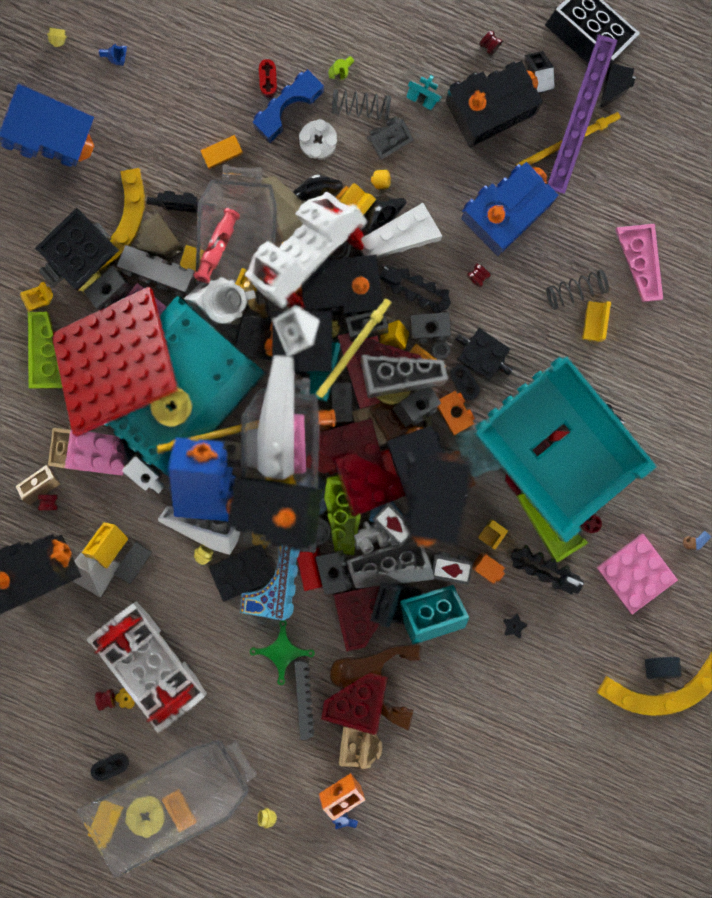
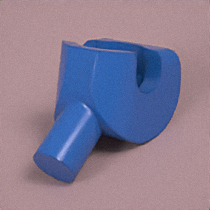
[99,44,127,66]
[331,812,358,829]

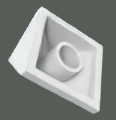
[272,307,319,357]
[73,549,120,597]

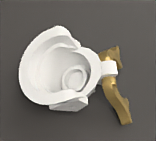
[203,279,268,323]

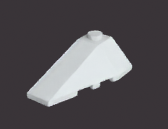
[158,506,240,555]

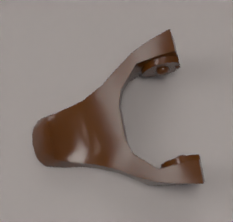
[330,645,421,731]

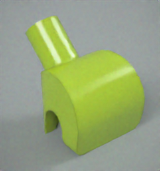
[328,56,354,80]

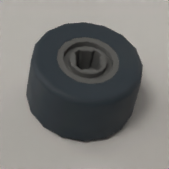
[645,657,682,679]

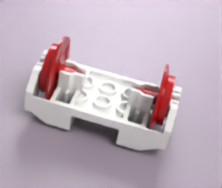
[244,192,367,310]
[86,601,207,733]

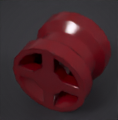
[479,30,503,56]
[466,263,491,288]
[38,495,58,510]
[580,514,602,533]
[95,689,116,711]

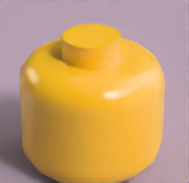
[371,170,391,190]

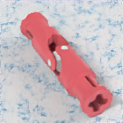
[194,208,240,284]

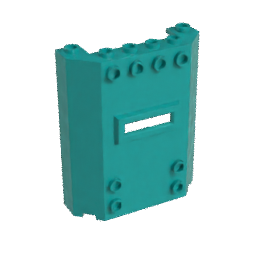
[104,296,266,477]
[473,356,657,542]

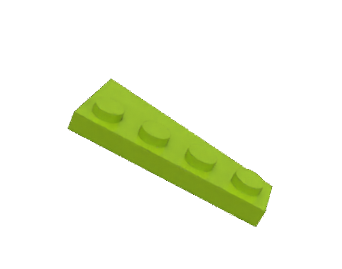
[28,312,63,389]
[516,493,588,563]

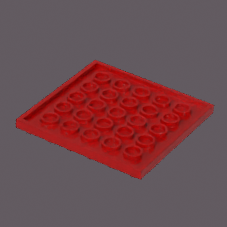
[52,287,178,437]

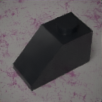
[525,51,555,93]
[600,64,636,107]

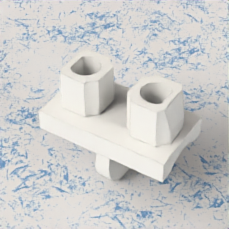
[354,521,390,554]

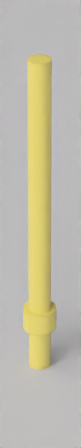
[316,298,391,398]

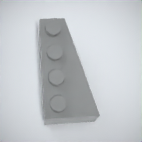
[117,245,198,299]
[360,355,448,398]
[347,539,434,588]

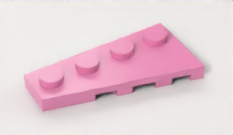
[615,223,663,302]

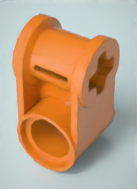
[313,409,336,431]

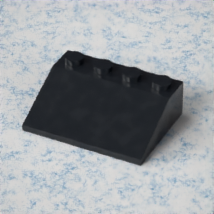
[545,0,640,70]

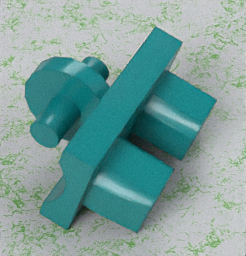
[406,75,442,110]

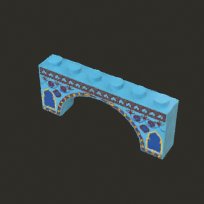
[240,545,300,620]

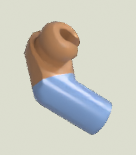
[683,531,711,550]

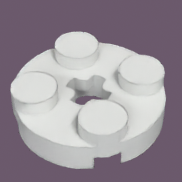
[299,119,337,160]

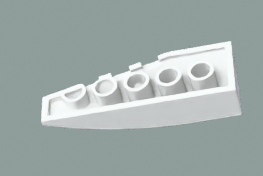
[257,356,294,479]

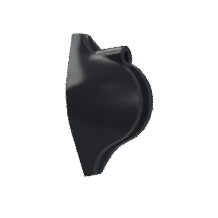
[293,175,343,201]
[363,196,407,234]

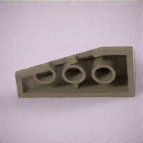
[260,176,304,242]
[136,213,183,259]

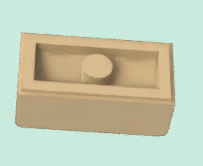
[16,465,60,505]

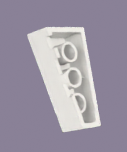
[359,203,442,259]

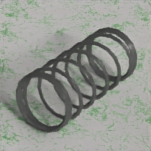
[332,89,391,121]
[546,269,609,310]

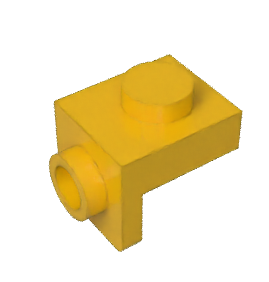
[20,282,53,312]

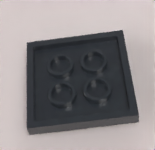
[35,207,119,291]
[272,311,332,371]

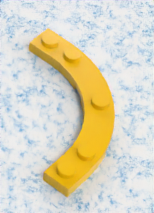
[64,168,145,280]
[596,652,712,716]

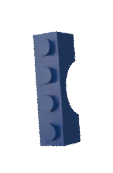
[253,69,324,143]

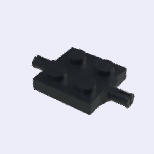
[147,191,213,213]
[455,328,513,381]

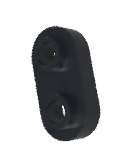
[450,365,480,400]
[91,752,129,781]

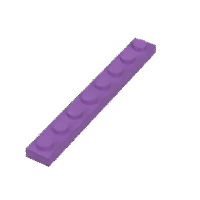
[548,35,617,194]

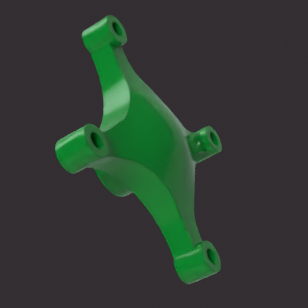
[250,620,315,685]

